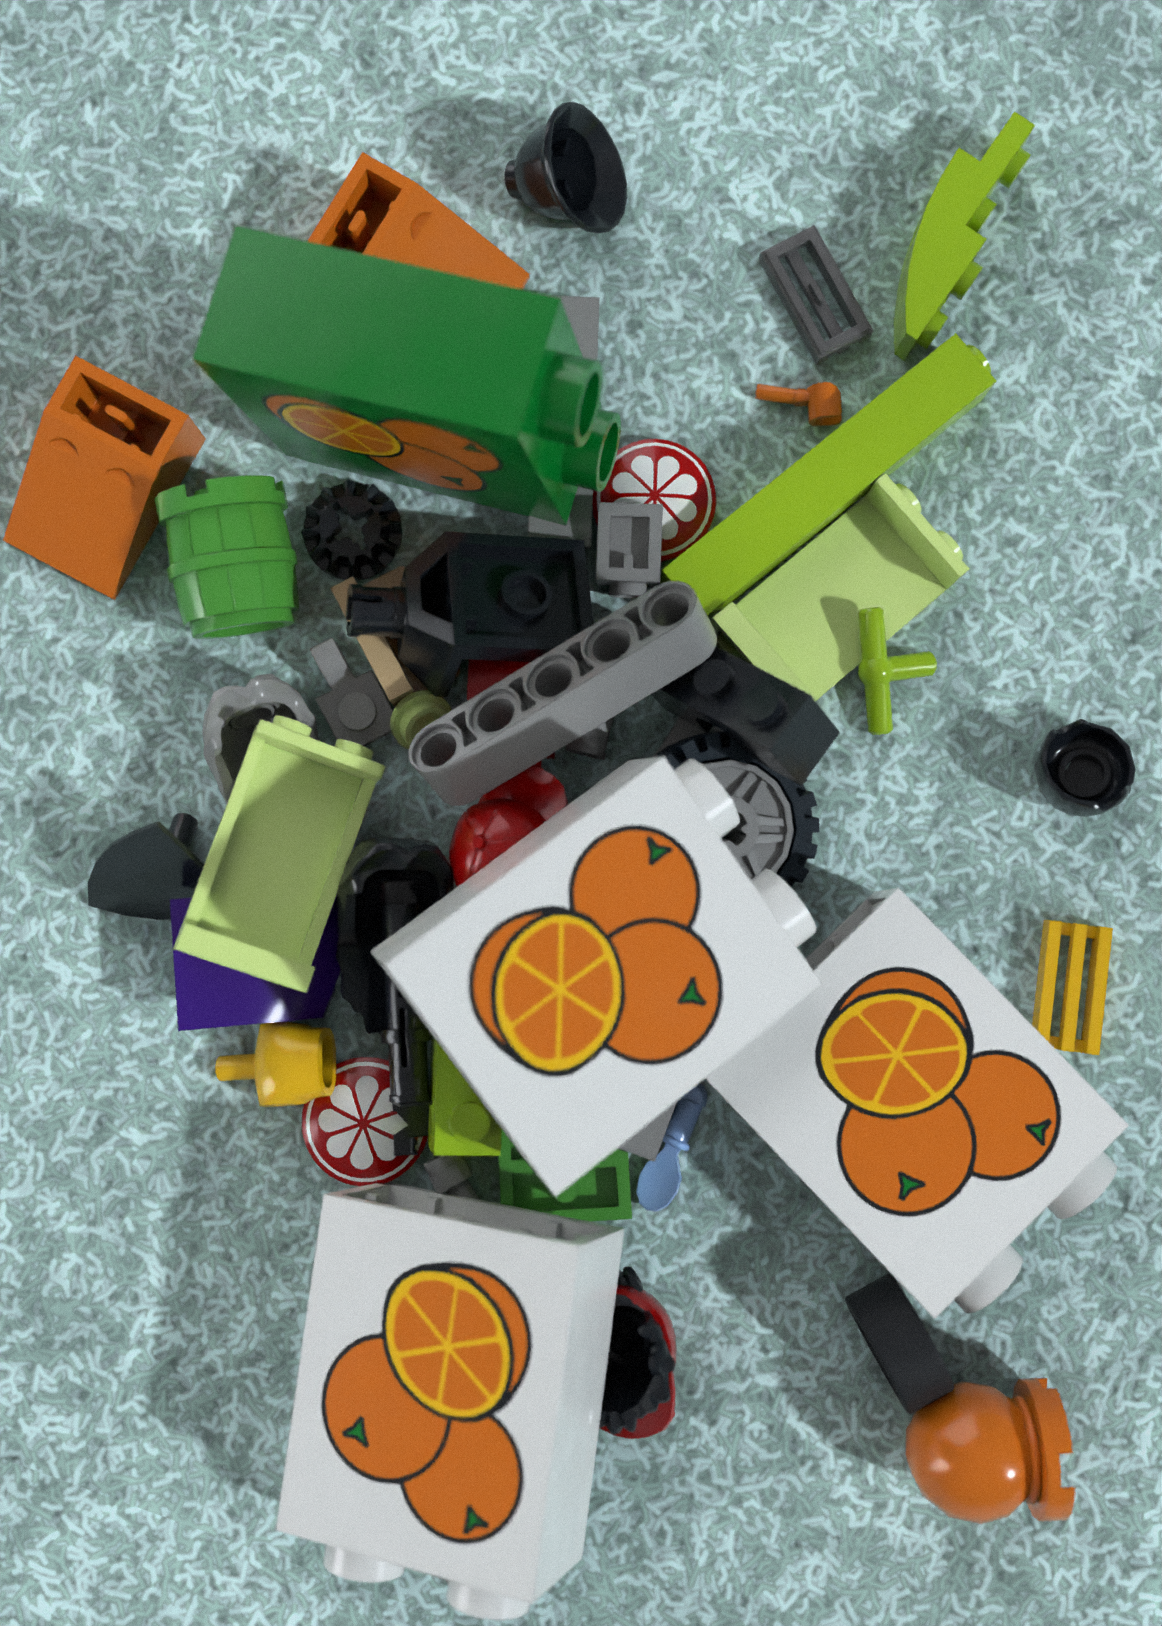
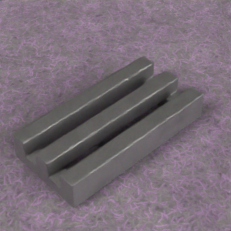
[759,225,873,365]

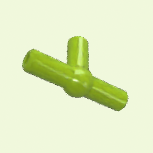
[858,607,937,735]

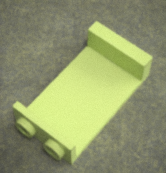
[711,473,969,701]

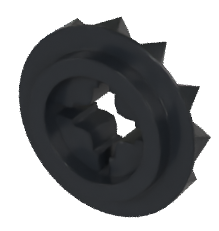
[301,479,402,580]

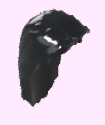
[336,836,454,1035]

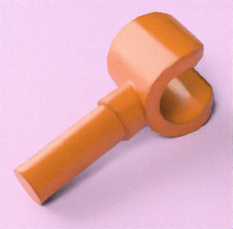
[755,382,842,426]

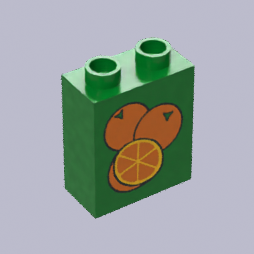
[192,225,621,526]

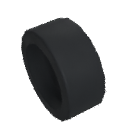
[845,1274,954,1414]

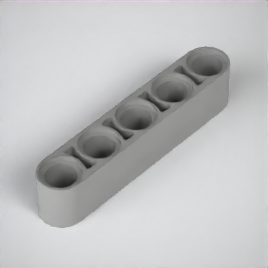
[408,581,717,806]

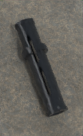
[380,903,433,1103]

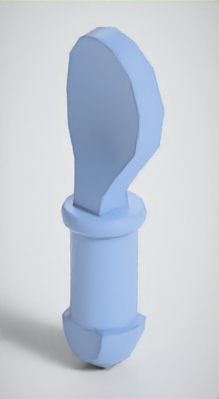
[636,1083,708,1212]

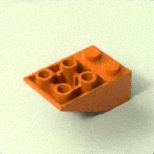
[307,152,530,289]
[3,355,206,600]

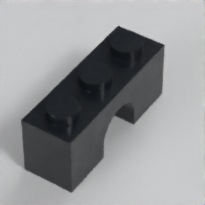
[651,646,840,786]

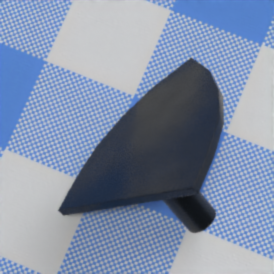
[88,813,204,920]

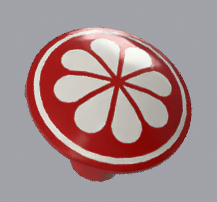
[592,439,716,562]
[302,1057,428,1186]

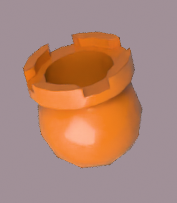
[905,1377,1075,1524]

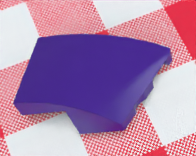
[170,894,341,1031]

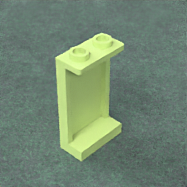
[173,716,386,993]

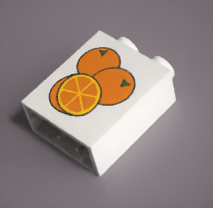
[370,756,823,1197]
[705,888,1129,1319]
[276,1182,625,1620]

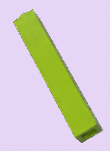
[660,333,996,620]

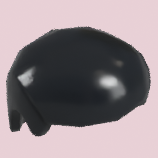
[1034,719,1136,817]

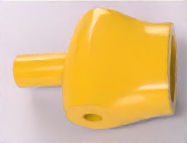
[215,1022,336,1107]

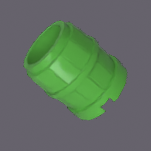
[154,475,299,639]

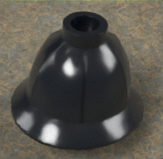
[504,102,627,234]

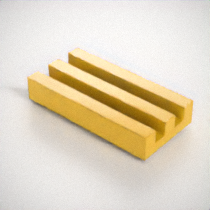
[1032,920,1113,1055]

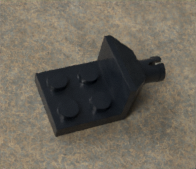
[346,531,594,697]

